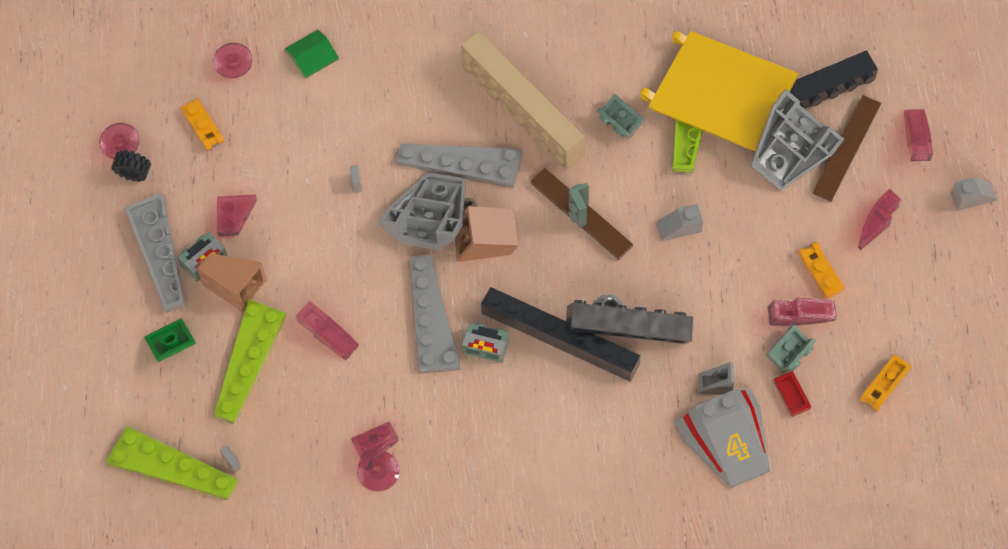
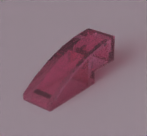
[904,109,933,161]
[858,188,901,250]
[767,298,837,326]
[296,301,359,361]

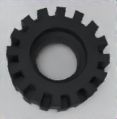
[111,150,151,182]

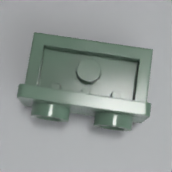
[597,94,646,138]
[569,183,589,228]
[765,324,816,372]

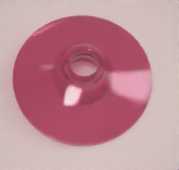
[213,43,253,78]
[99,123,140,159]
[357,451,400,492]

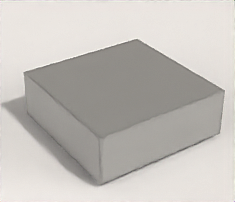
[350,165,362,193]
[220,446,241,473]

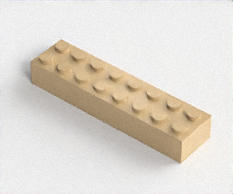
[461,31,585,170]

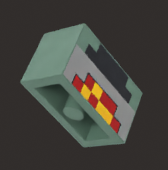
[178,232,228,282]
[462,323,509,363]

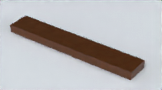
[813,95,881,202]
[531,168,633,260]

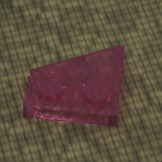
[217,194,257,237]
[351,421,399,471]

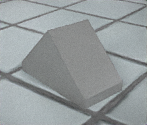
[699,362,734,394]

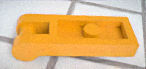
[180,98,224,151]
[798,241,845,300]
[860,354,912,412]

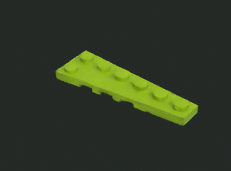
[673,120,703,173]
[214,299,287,424]
[106,426,238,500]

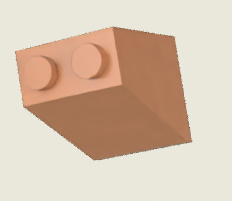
[455,206,520,262]
[197,253,267,311]

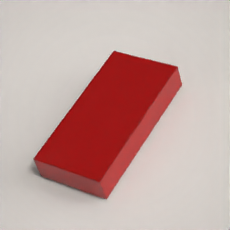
[773,371,811,417]

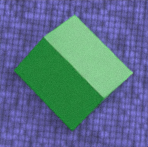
[285,29,339,78]
[145,318,196,362]

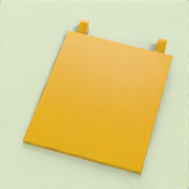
[640,31,799,152]

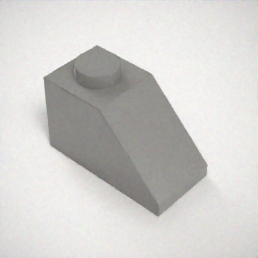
[951,177,997,211]
[657,204,703,241]

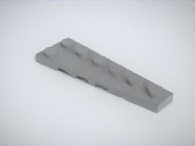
[396,143,523,188]
[124,193,185,313]
[410,255,461,374]

